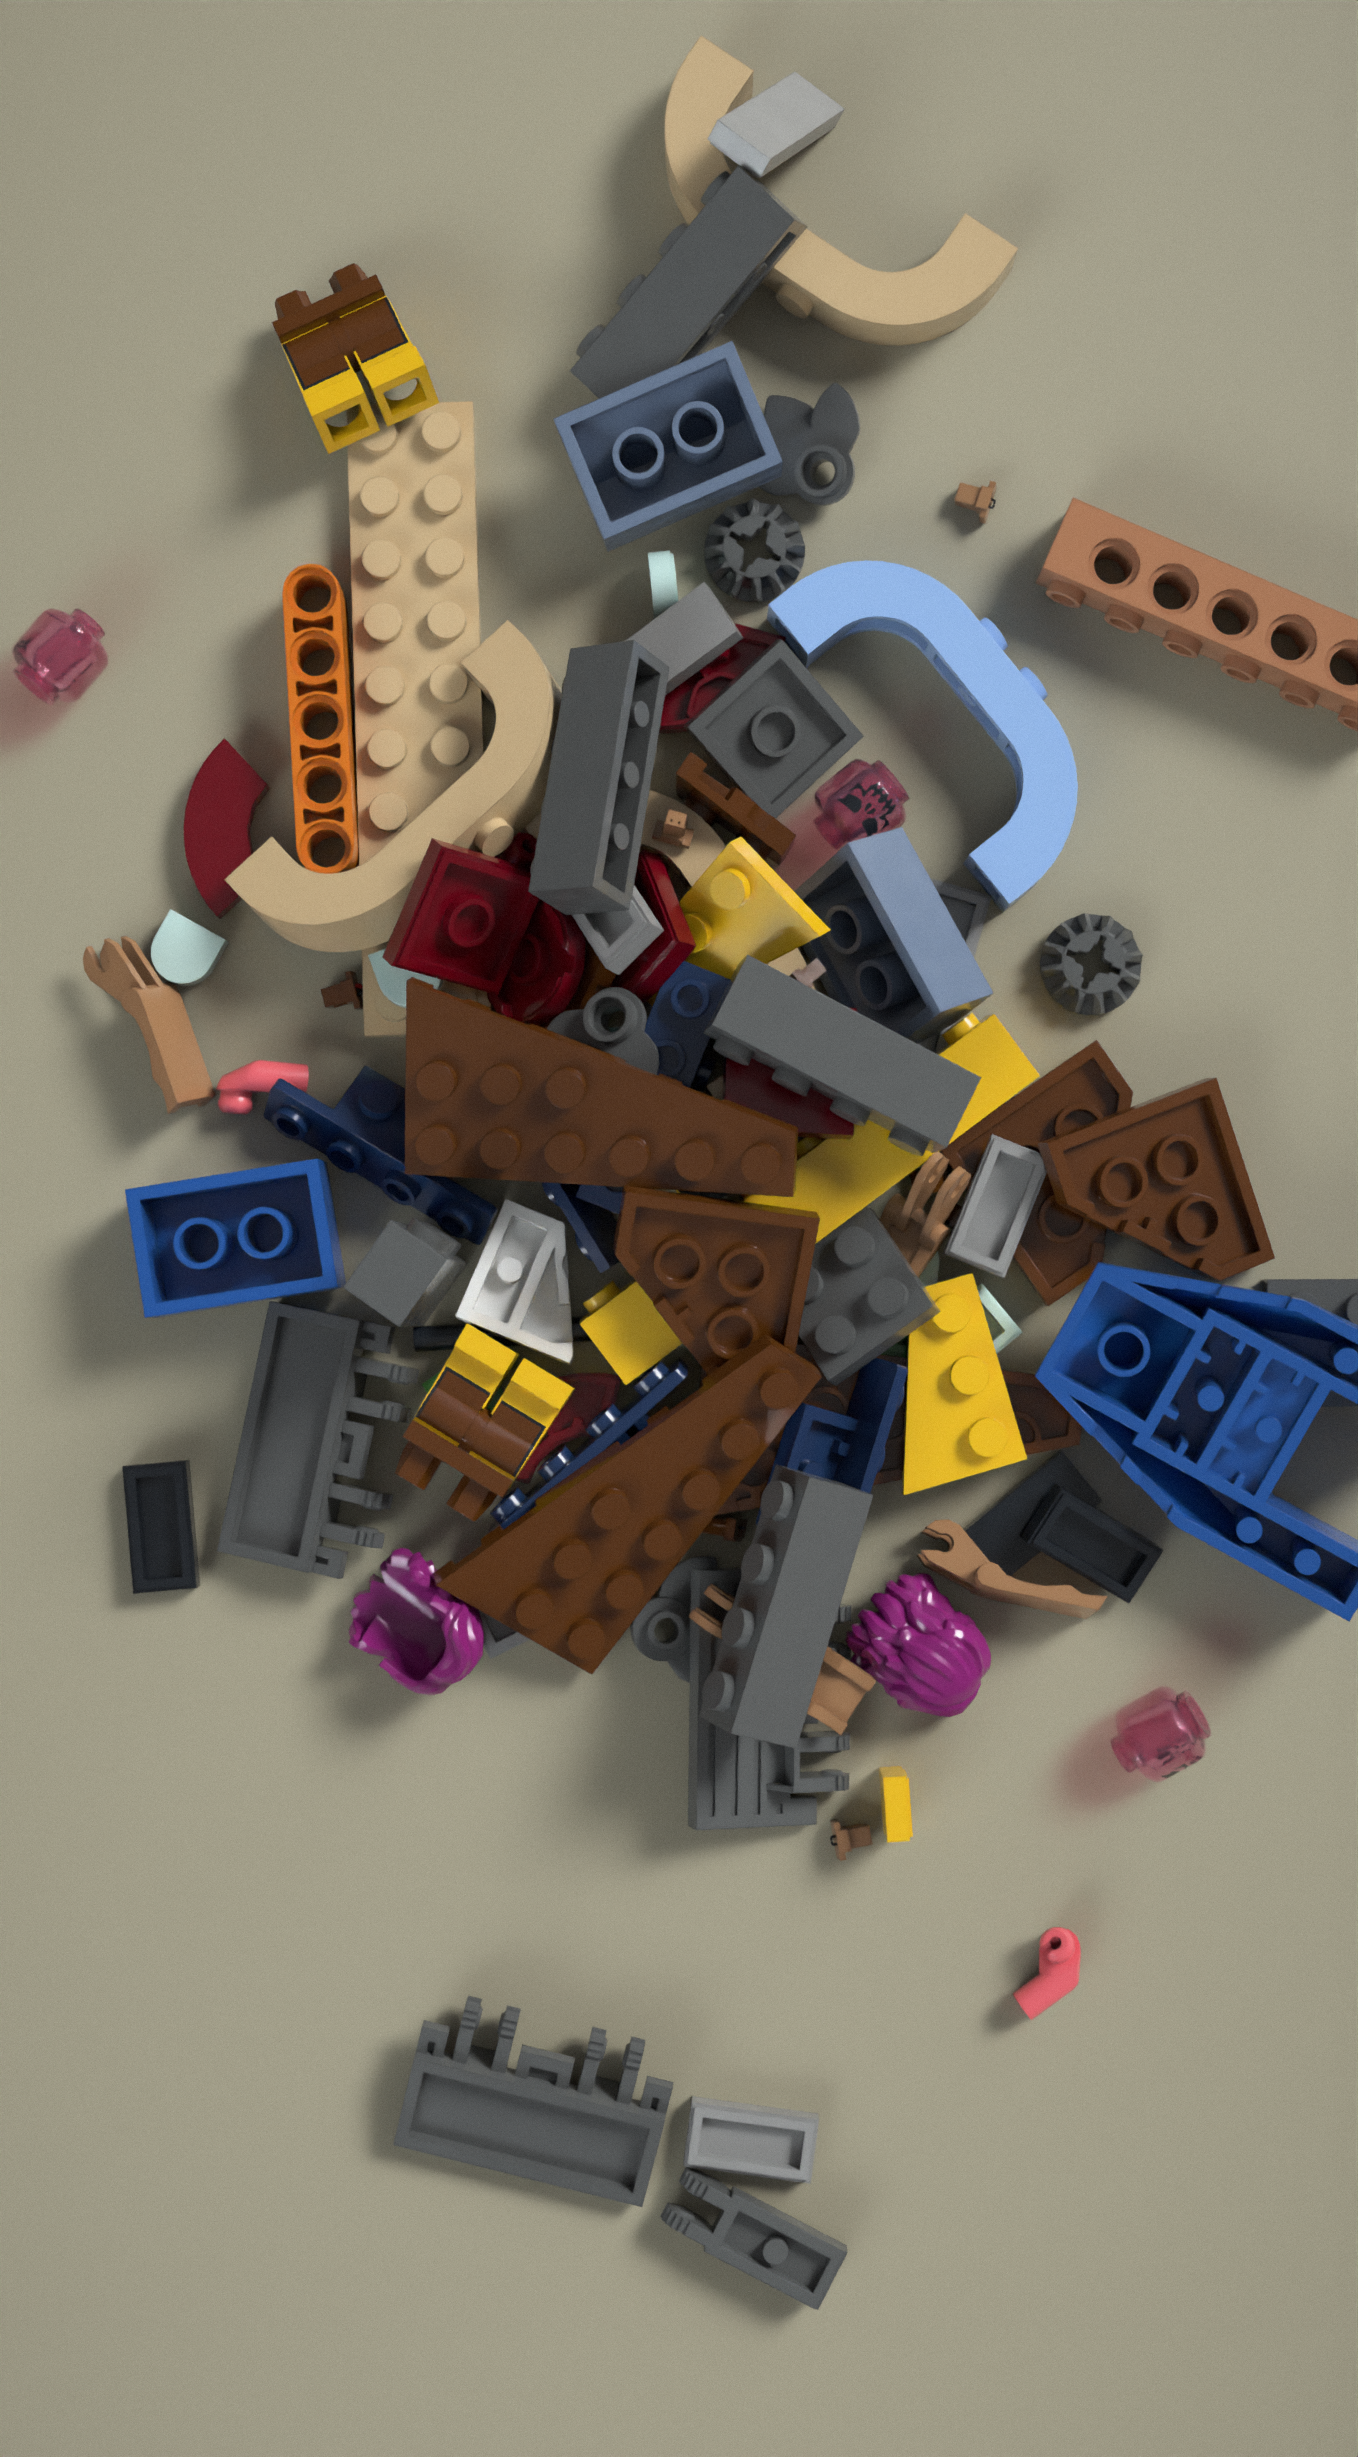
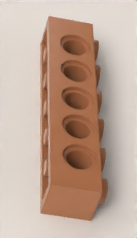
[1035,497,1358,731]

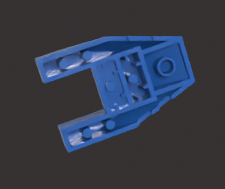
[1035,1262,1358,1622]

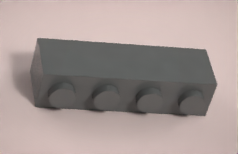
[570,166,807,399]
[528,640,670,915]
[703,955,981,1156]
[343,1217,468,1327]
[699,1464,873,1748]

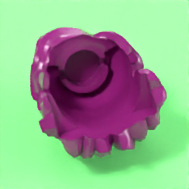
[348,1547,484,1696]
[845,1573,991,1717]

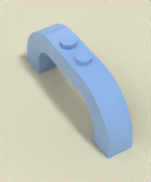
[767,560,1078,912]

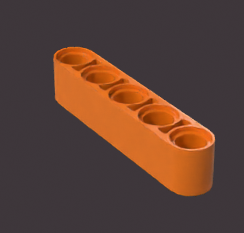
[282,563,359,874]

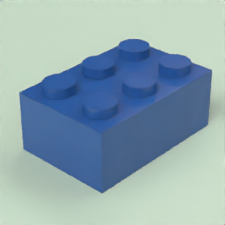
[125,1158,346,1318]

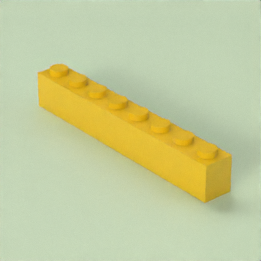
[579,1012,1040,1385]

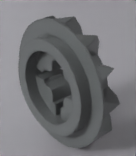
[704,498,805,602]
[1040,913,1143,1015]

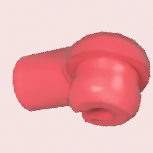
[216,1060,309,1115]
[1013,1927,1081,2020]

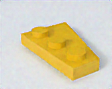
[647,837,830,1007]
[901,1273,1027,1495]

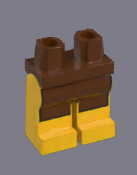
[272,263,439,454]
[395,1323,575,1522]

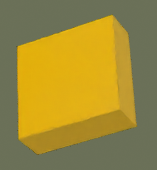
[879,1766,913,1843]

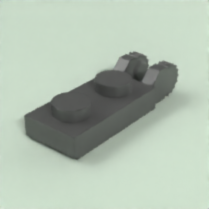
[660,2167,848,2310]

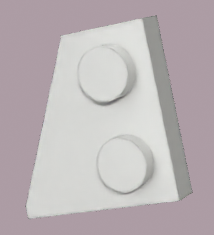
[456,1199,574,1365]

